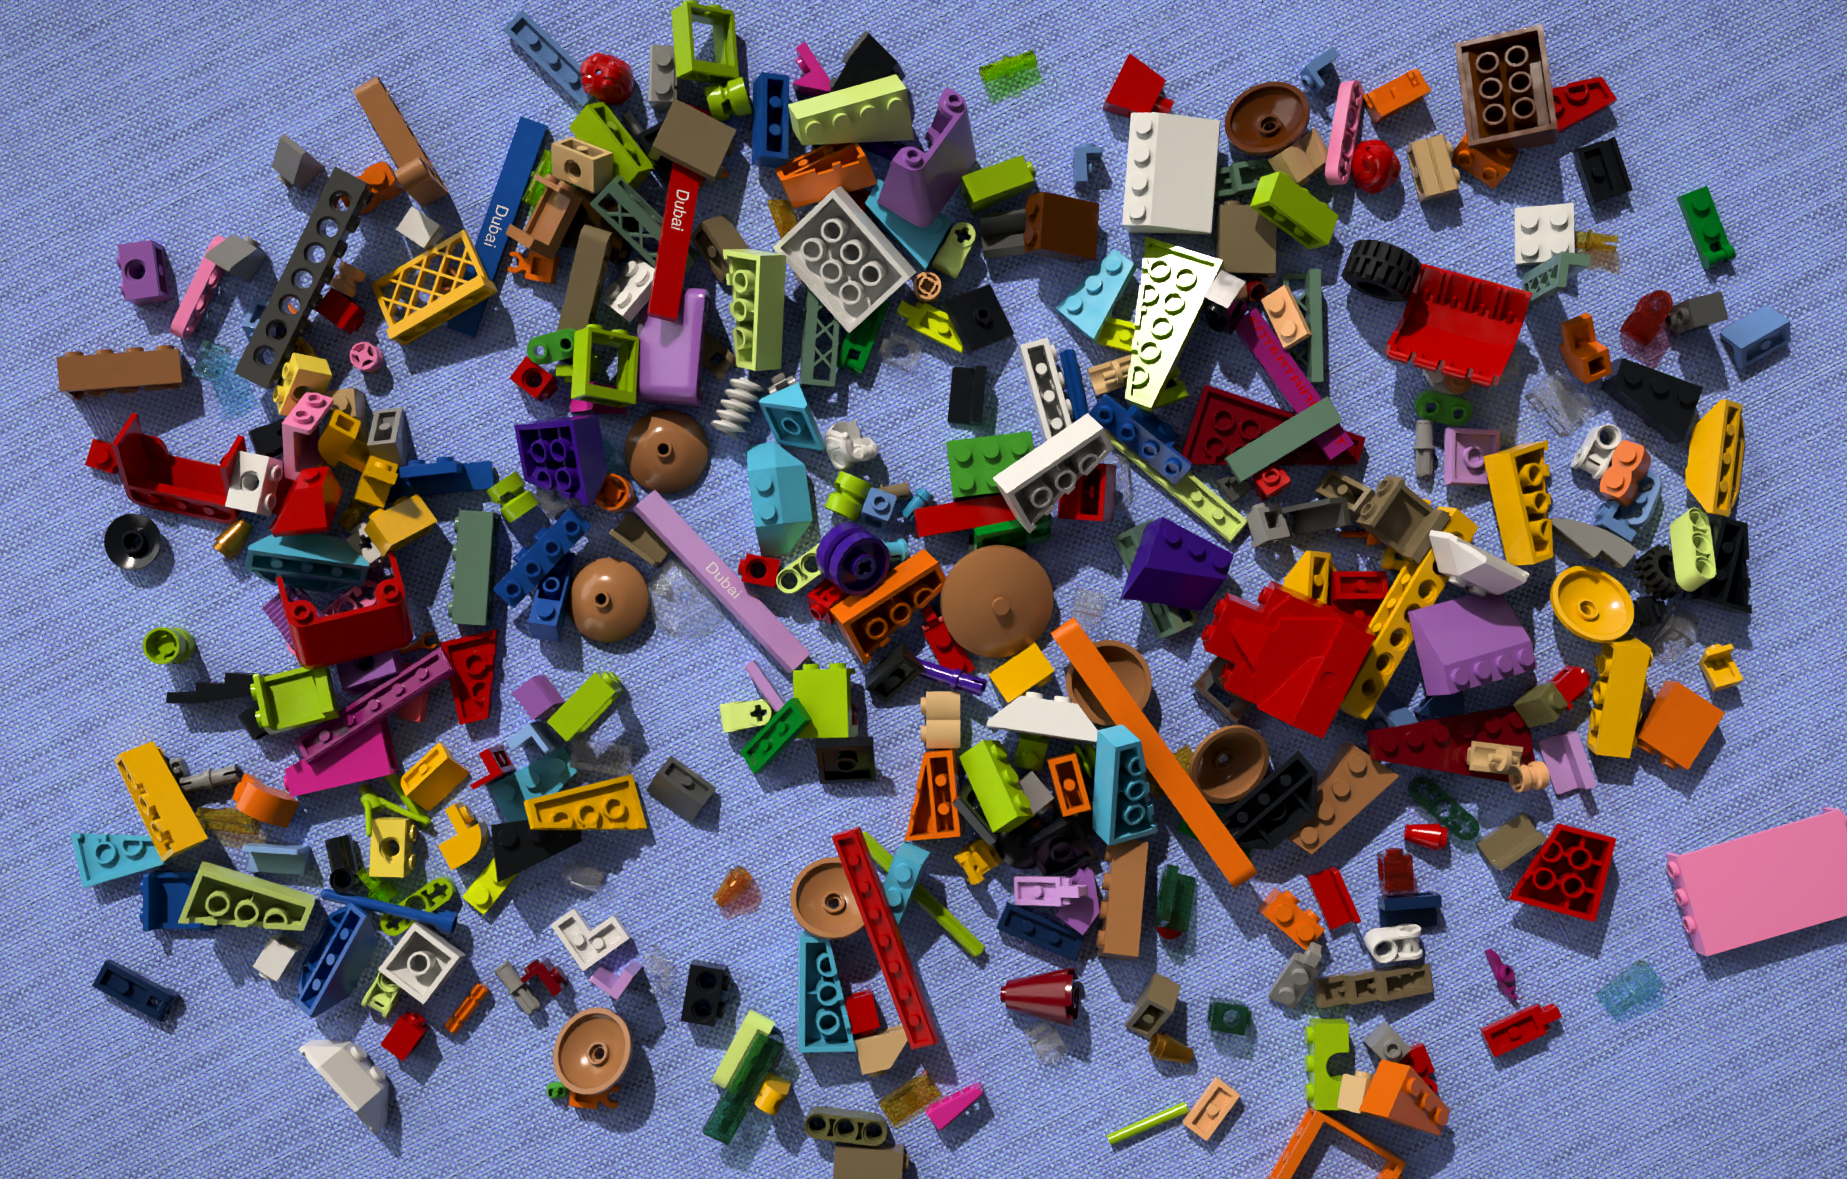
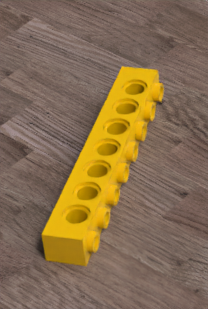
[1339,506,1479,720]

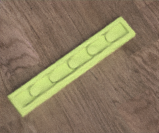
[1105,429,1248,543]

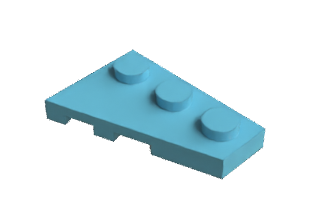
[1056,248,1136,344]
[489,746,579,822]
[70,833,170,888]

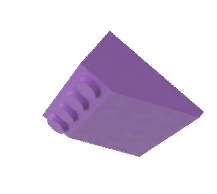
[1408,593,1537,696]

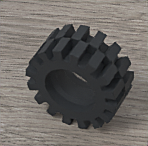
[1634,545,1684,600]

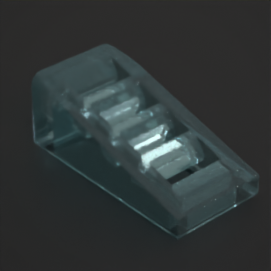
[1596,959,1664,1017]

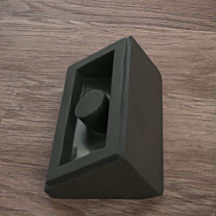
[865,644,924,703]

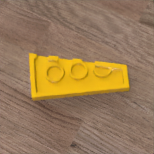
[524,774,647,830]

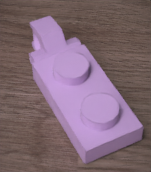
[1013,876,1088,906]

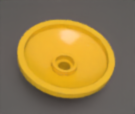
[1550,566,1634,643]

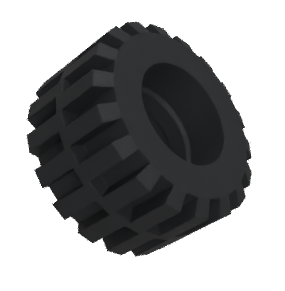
[1341,240,1422,302]

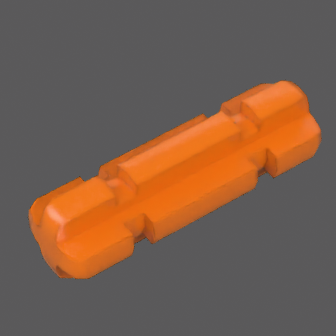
[445,982,490,1034]

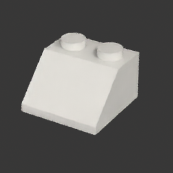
[378,922,466,1005]

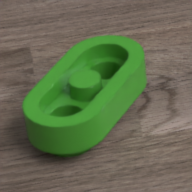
[527,328,578,365]
[1414,390,1473,426]

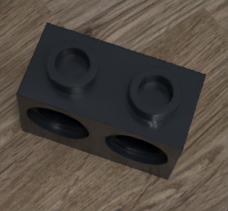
[681,959,731,1027]

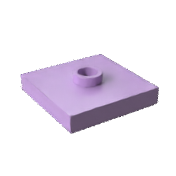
[1444,427,1500,487]

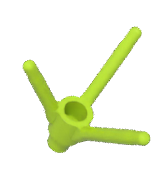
[358,784,429,837]

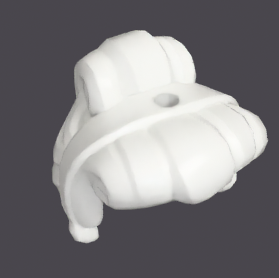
[824,420,879,471]

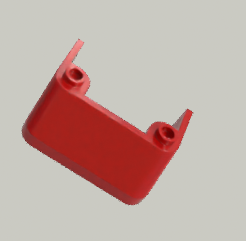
[112,413,247,524]
[276,551,414,670]

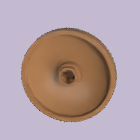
[940,545,1054,658]

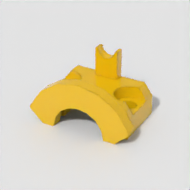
[954,837,1002,885]

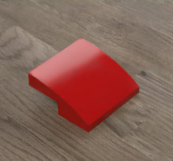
[1329,571,1388,625]

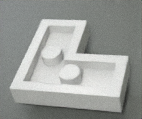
[551,907,631,971]

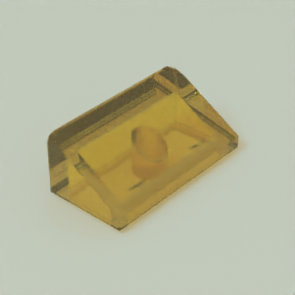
[767,199,798,239]
[879,1069,942,1125]

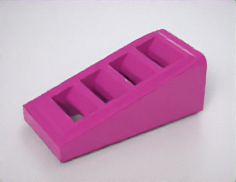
[926,1082,983,1130]

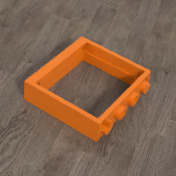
[1267,1105,1406,1179]

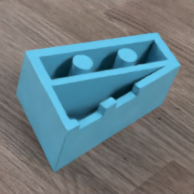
[865,179,953,272]

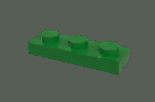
[740,698,812,774]

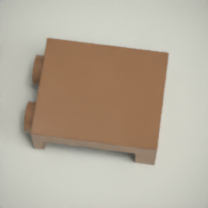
[505,173,583,260]

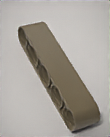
[557,224,614,364]

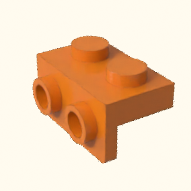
[1451,131,1519,188]

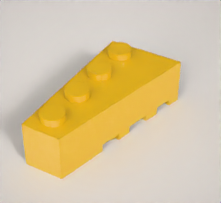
[1587,634,1653,758]
[114,741,208,862]

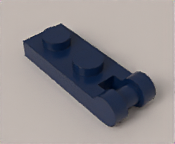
[92,959,179,1022]

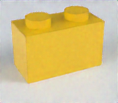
[364,494,437,557]
[988,643,1055,703]

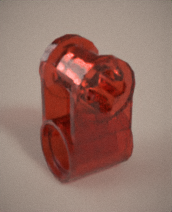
[1620,290,1673,347]

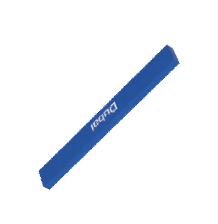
[446,116,549,338]

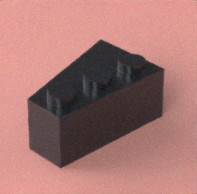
[491,820,582,882]

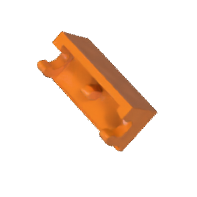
[1362,68,1432,124]

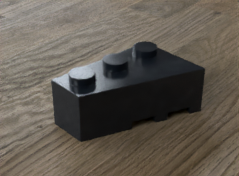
[1601,358,1703,444]
[1682,516,1752,614]

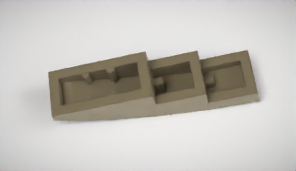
[1313,963,1433,1008]

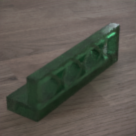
[702,1029,784,1146]

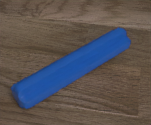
[1060,349,1088,422]

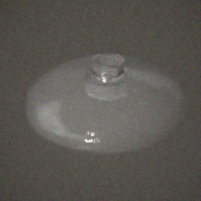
[648,557,728,639]

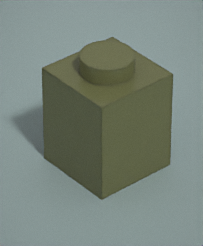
[1513,682,1568,728]

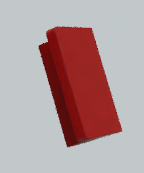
[470,745,515,790]
[1306,866,1361,930]

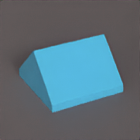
[759,383,826,451]

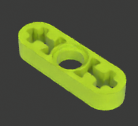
[380,876,456,936]

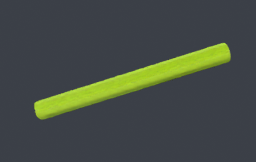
[863,831,985,957]

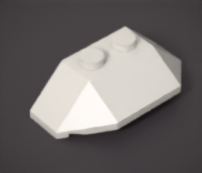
[1429,530,1530,597]
[986,692,1098,744]
[298,1039,389,1134]

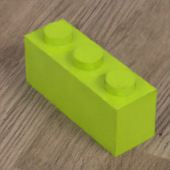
[569,102,655,190]
[1250,171,1339,250]
[959,740,1034,833]

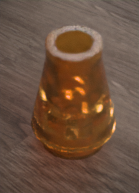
[712,866,754,908]

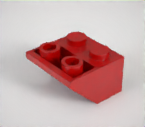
[1057,463,1117,522]

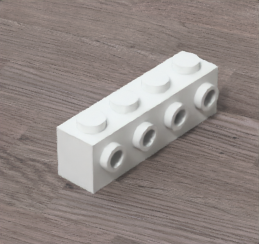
[1018,337,1073,443]

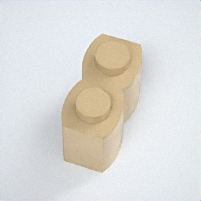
[1268,128,1328,187]
[921,691,961,748]

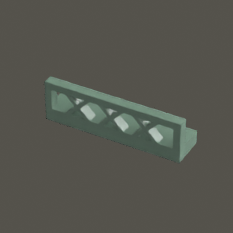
[590,174,701,273]
[1521,251,1591,308]
[1282,269,1324,386]
[799,285,840,388]
[1113,519,1199,640]

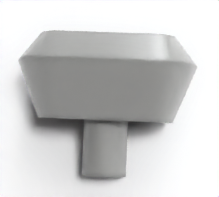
[167,757,189,781]

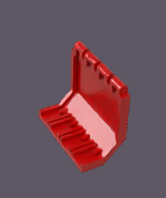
[1384,263,1533,388]

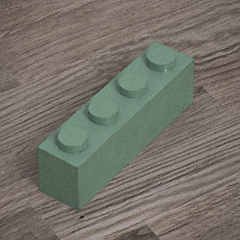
[448,510,500,626]

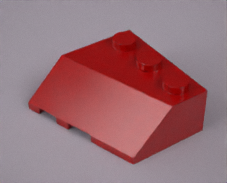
[1508,823,1616,922]

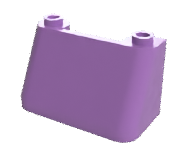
[877,87,976,227]
[636,288,712,408]

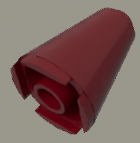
[1000,968,1079,1026]

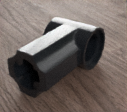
[325,834,364,893]

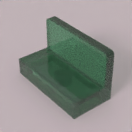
[1153,864,1196,933]

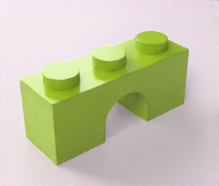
[1304,1018,1349,1110]

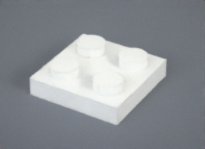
[1514,203,1575,266]
[600,257,654,322]

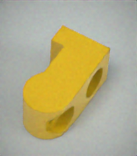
[754,1069,791,1115]

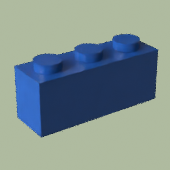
[752,72,789,168]

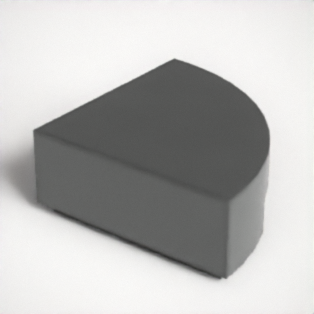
[1214,476,1255,505]

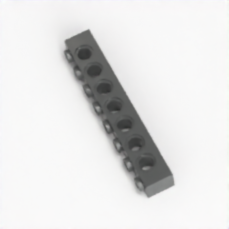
[234,167,373,389]

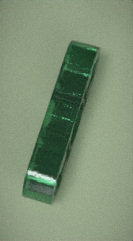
[1407,777,1480,841]

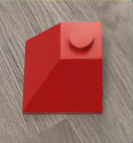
[272,466,343,538]

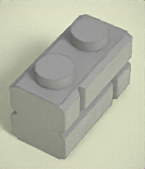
[648,45,682,111]

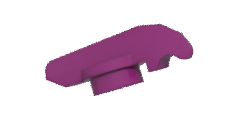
[1484,949,1518,1000]

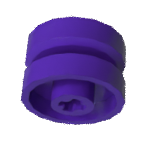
[816,523,890,596]

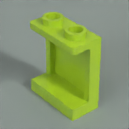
[793,663,858,739]
[250,666,340,735]

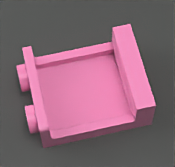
[282,391,333,480]

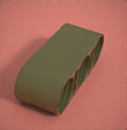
[804,1106,887,1146]

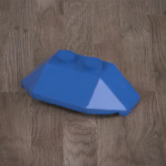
[295,902,378,1018]

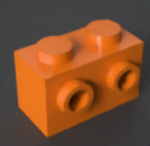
[1257,888,1325,951]

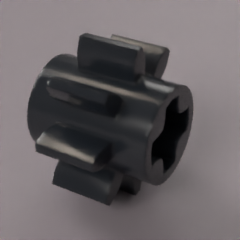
[1633,595,1668,628]

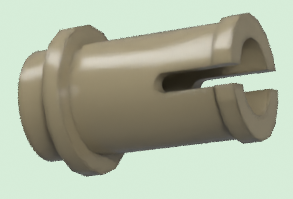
[876,481,911,501]

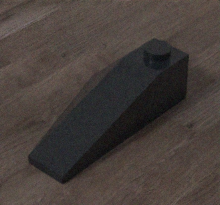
[811,31,906,148]

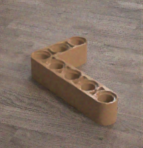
[353,76,449,208]

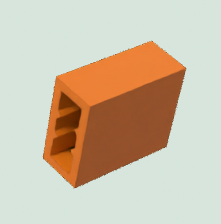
[1635,681,1725,771]

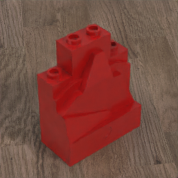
[1201,580,1376,739]

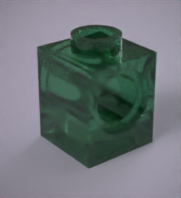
[1206,996,1252,1035]

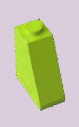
[960,155,1036,216]

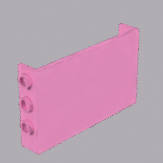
[1666,807,1847,956]

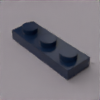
[996,901,1086,961]

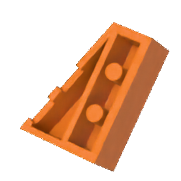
[775,143,877,208]
[904,748,966,841]
[1359,1060,1450,1136]

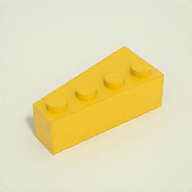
[1483,440,1553,566]

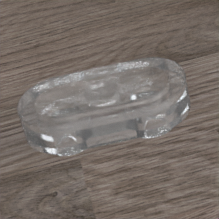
[1101,454,1133,511]

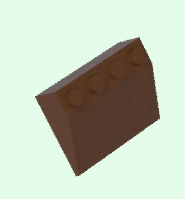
[1455,24,1559,149]

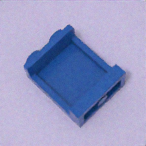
[139,870,222,931]

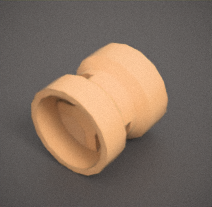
[328,260,367,298]
[913,271,941,304]
[1508,761,1550,793]

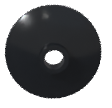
[104,513,162,570]
[996,815,1048,869]

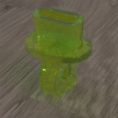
[356,867,399,902]

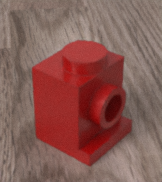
[1547,666,1591,710]

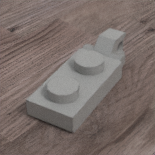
[1268,942,1323,1009]

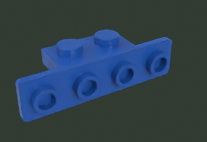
[1089,394,1192,484]
[387,457,495,500]
[493,507,591,608]

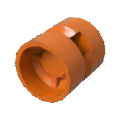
[594,474,635,513]

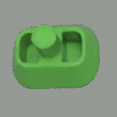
[546,1081,569,1100]

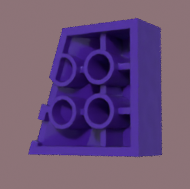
[514,415,608,506]
[1120,517,1234,611]

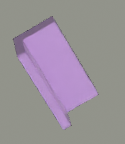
[1537,730,1597,794]
[589,960,642,1000]

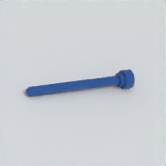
[321,889,458,935]

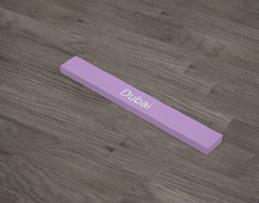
[633,490,811,674]

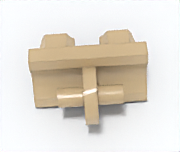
[1087,354,1132,396]
[1467,741,1523,776]

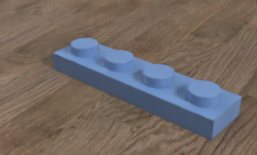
[503,10,596,109]

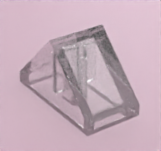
[1646,603,1699,666]

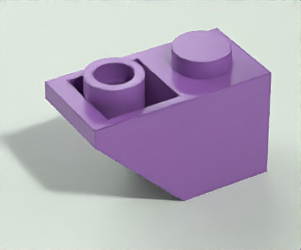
[1053,865,1100,935]

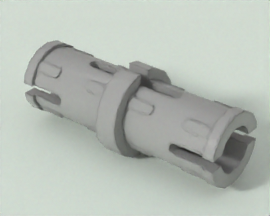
[179,764,242,795]

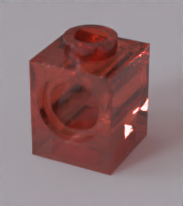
[1377,848,1414,891]

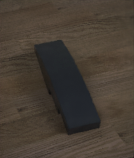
[166,672,273,703]

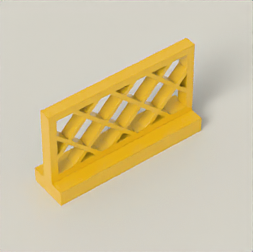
[371,229,498,346]

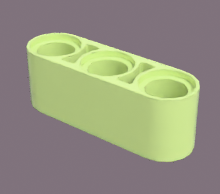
[1669,507,1716,592]
[776,543,822,594]
[711,1008,775,1095]

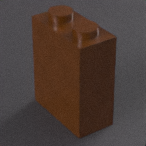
[1023,192,1100,264]

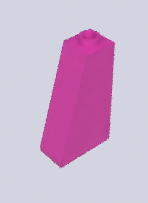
[284,718,399,797]

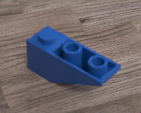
[528,552,576,642]

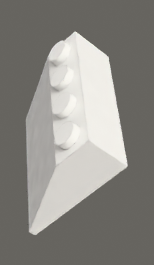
[1122,112,1221,234]
[773,186,917,333]

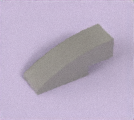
[1550,518,1638,568]

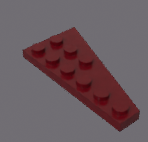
[1181,384,1366,466]
[1366,705,1535,783]

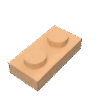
[1261,285,1312,350]
[1182,1076,1241,1141]

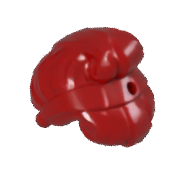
[580,53,634,106]
[1351,139,1401,194]

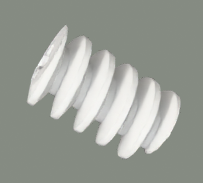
[711,377,765,440]

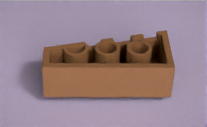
[56,345,186,400]
[1287,742,1399,854]
[1096,840,1148,961]

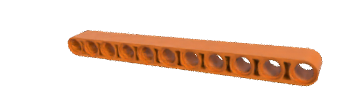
[1050,617,1258,889]

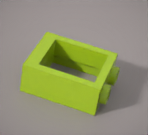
[671,0,739,86]
[571,324,639,408]
[547,671,625,742]

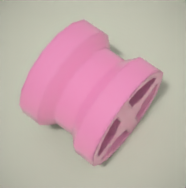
[349,342,384,373]

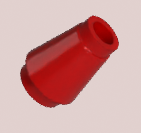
[1404,823,1447,852]

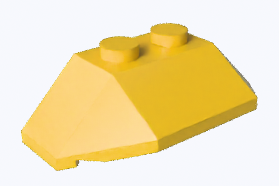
[1685,399,1745,517]
[1284,551,1337,605]

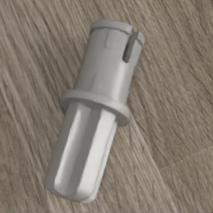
[1413,420,1436,477]
[494,960,540,1015]

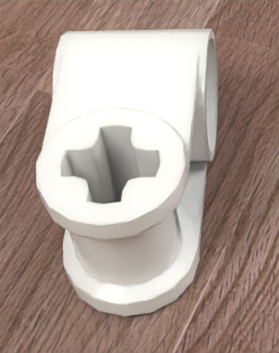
[1571,424,1622,480]
[1364,923,1423,963]

